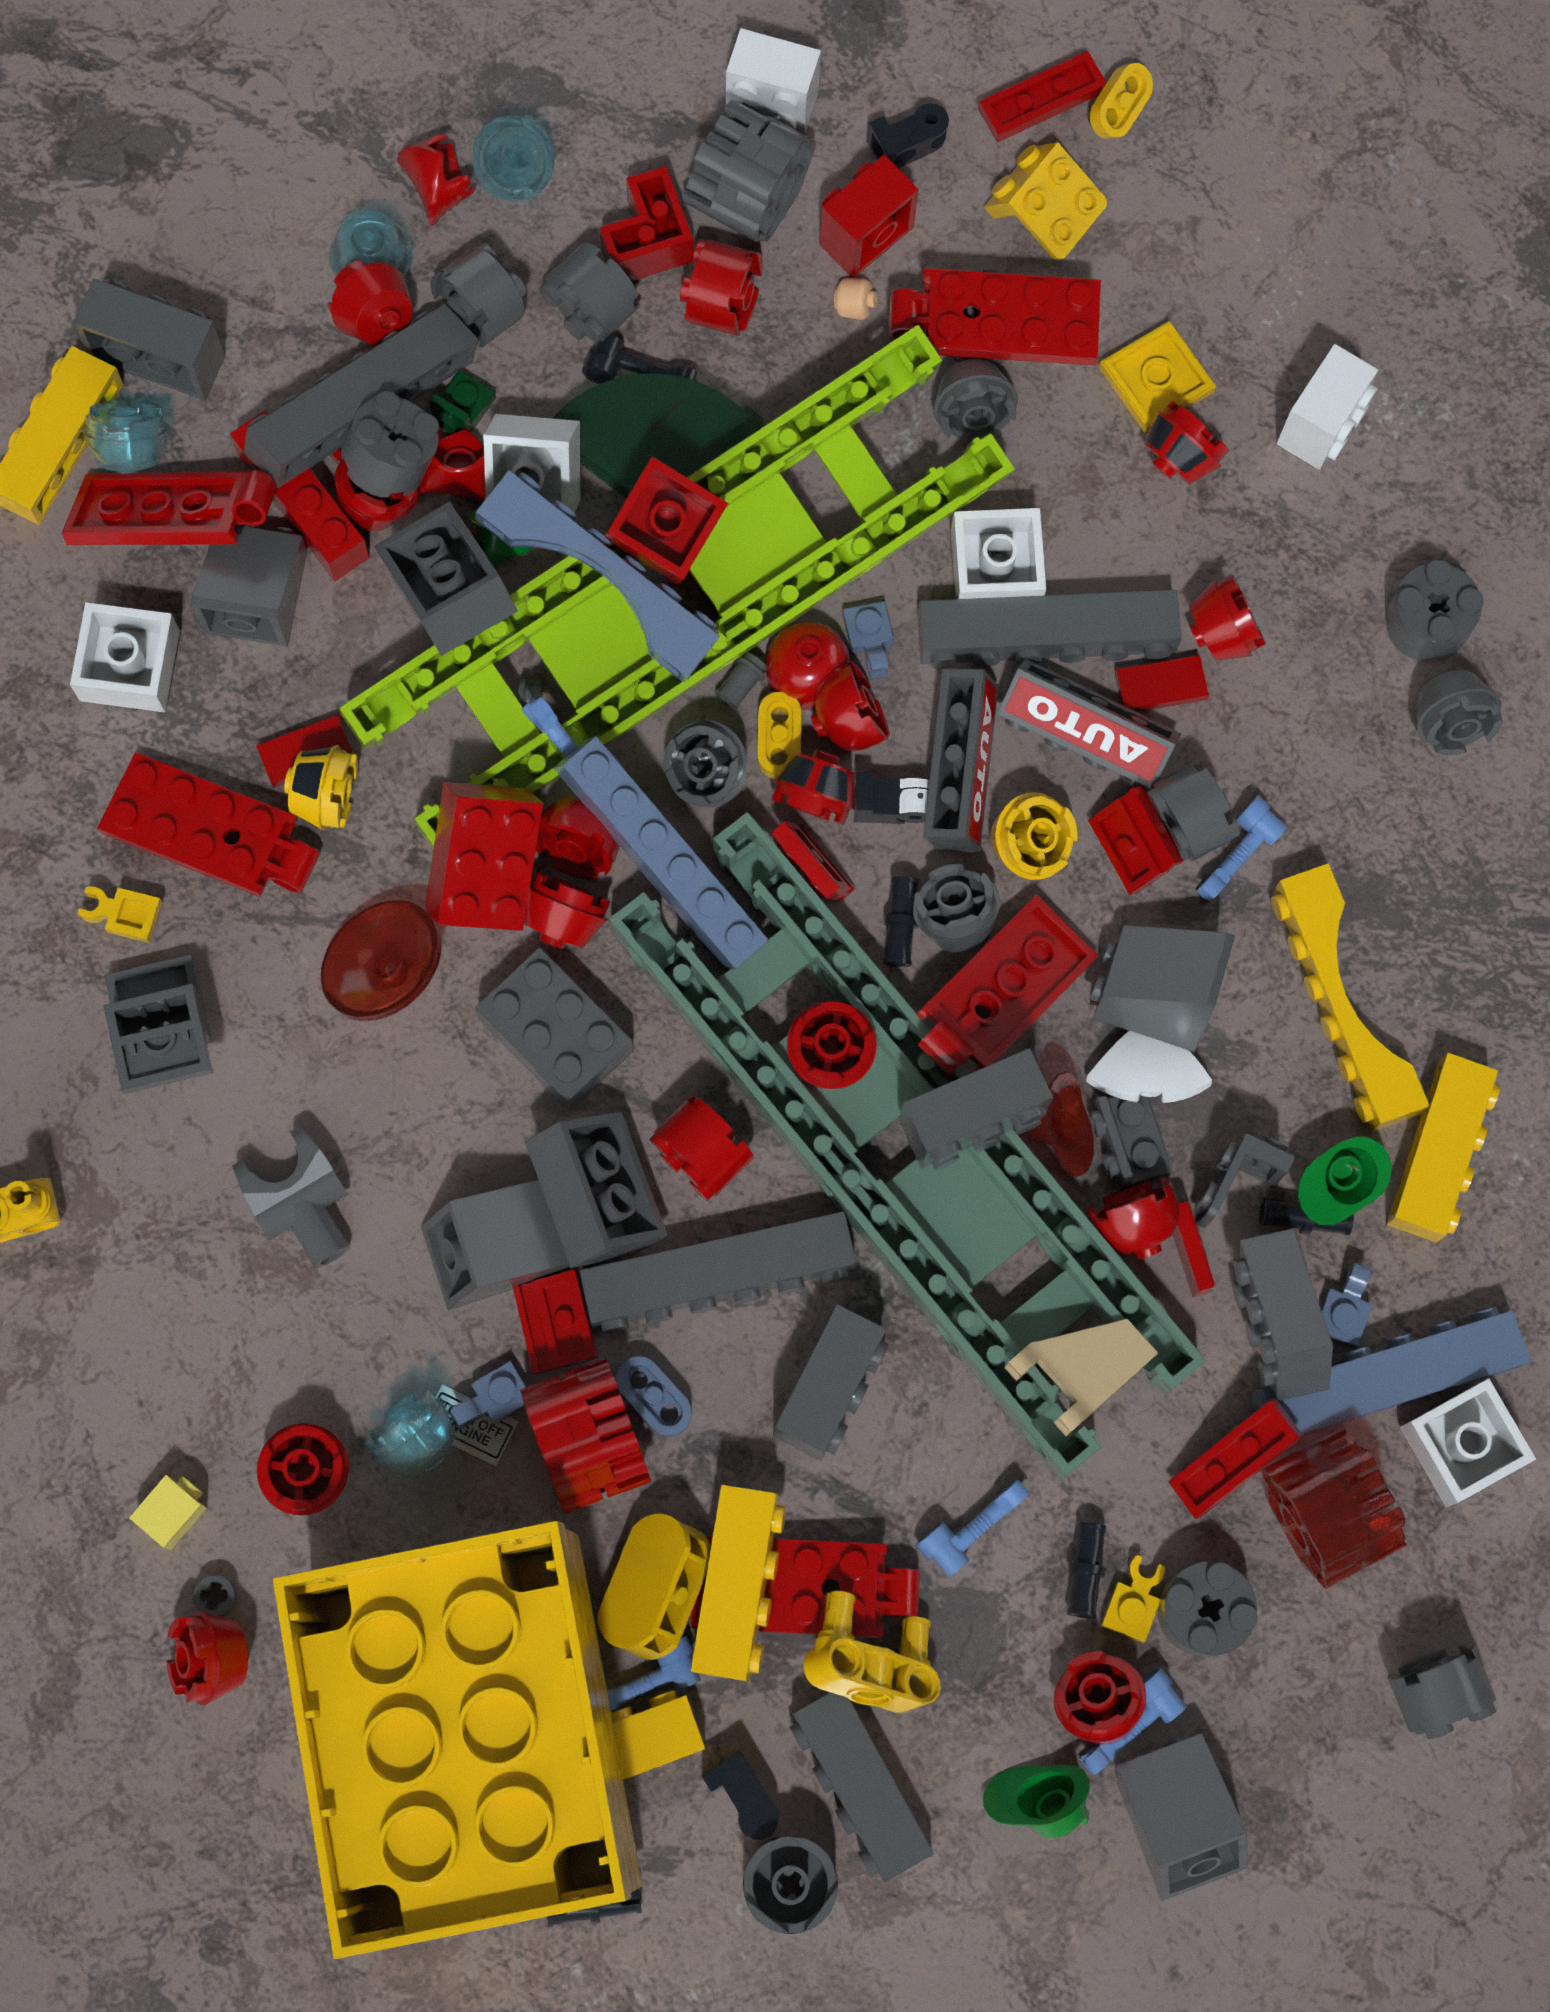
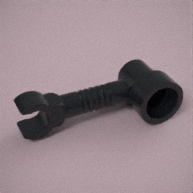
[582,334,698,396]

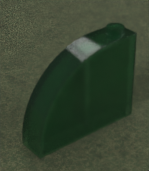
[552,374,764,499]

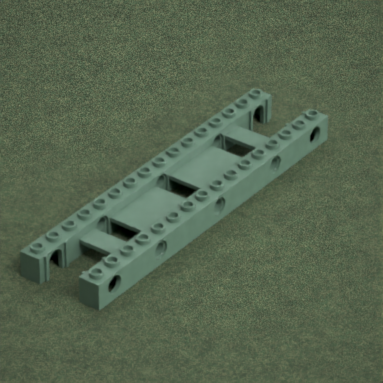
[609,812,1206,1481]

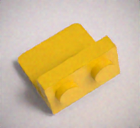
[984,142,1107,260]

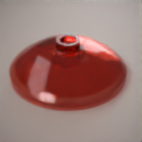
[321,900,442,1021]

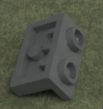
[1089,1095,1172,1189]

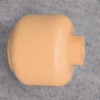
[834,278,878,320]

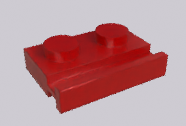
[1088,786,1183,895]
[771,821,855,900]
[512,1269,599,1375]

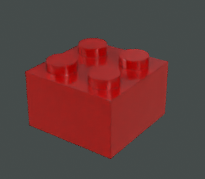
[819,155,919,278]
[605,457,728,585]

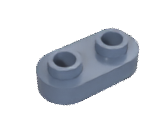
[616,1356,692,1437]

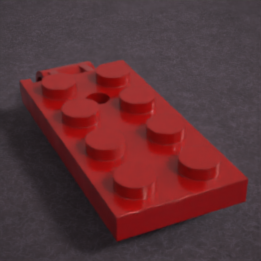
[888,268,1101,366]
[62,470,277,546]
[97,752,320,898]
[916,894,1099,1076]
[691,1535,920,1638]

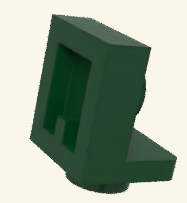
[429,371,496,434]

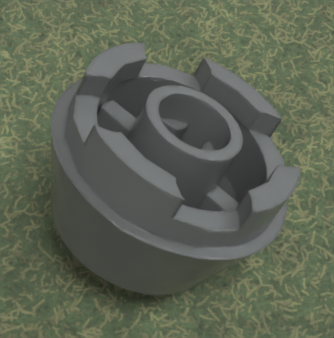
[934,359,1018,445]
[1417,670,1503,755]
[663,720,748,807]
[913,864,1000,953]

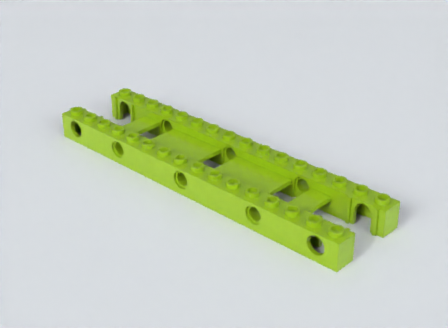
[339,325,1015,849]

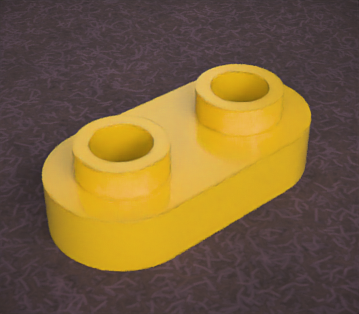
[1090,63,1153,139]
[757,692,802,779]

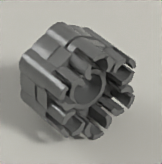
[682,100,816,242]

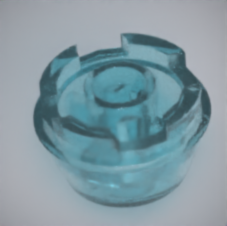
[473,116,554,201]
[329,210,413,276]
[82,400,169,474]
[363,1387,456,1479]

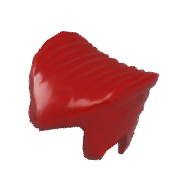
[397,133,475,226]
[418,428,486,504]

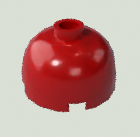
[765,621,850,710]
[810,662,890,751]
[536,796,620,880]
[1085,1179,1179,1259]

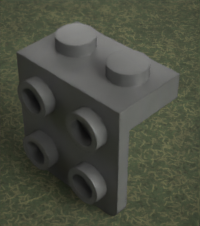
[1194,1133,1295,1229]

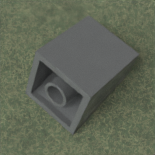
[190,524,307,647]
[1090,925,1235,1052]
[421,1180,570,1310]
[1115,1733,1248,1901]

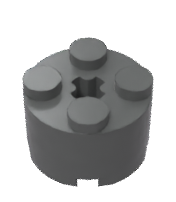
[430,243,527,347]
[539,243,640,342]
[341,391,439,498]
[1386,560,1484,661]
[1147,759,1240,861]
[1158,1561,1258,1657]
[1387,1644,1496,1739]
[743,1835,838,1934]

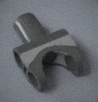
[232,1126,350,1268]

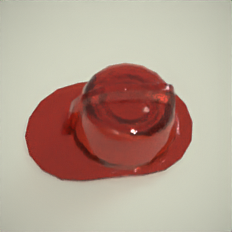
[1028,1071,1094,1177]

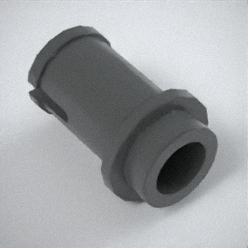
[715,652,767,709]

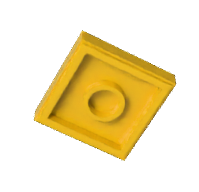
[1099,321,1216,434]

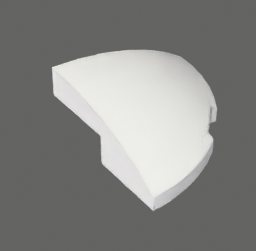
[1086,1031,1212,1103]

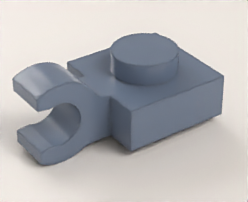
[842,601,894,680]
[1321,1263,1373,1348]
[450,1361,525,1430]

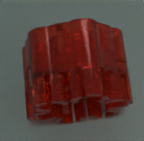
[1262,1427,1407,1589]

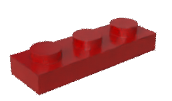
[978,51,1107,143]
[1168,1399,1304,1519]

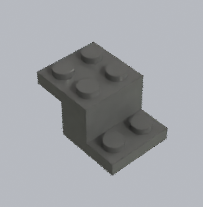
[103,954,213,1094]

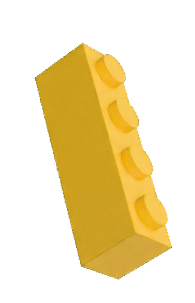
[0,346,124,525]
[1386,1053,1500,1243]
[691,1485,786,1682]
[611,1690,705,1780]

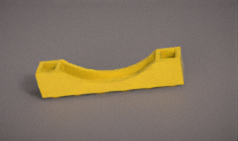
[1271,863,1430,1132]

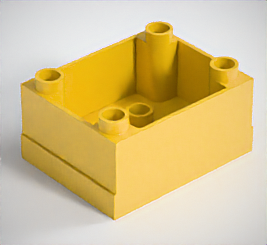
[273,1521,642,1959]

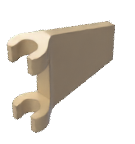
[1004,1319,1158,1436]

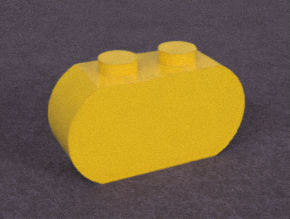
[597,1513,711,1660]

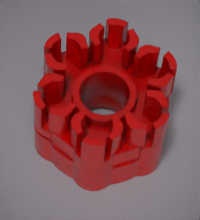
[520,1358,652,1514]

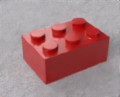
[425,782,543,931]

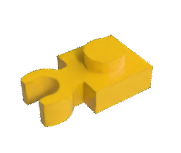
[78,886,163,944]
[1100,1555,1165,1643]

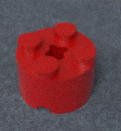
[680,239,763,336]
[649,1094,755,1201]

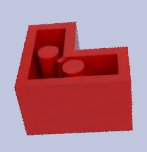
[600,166,694,281]

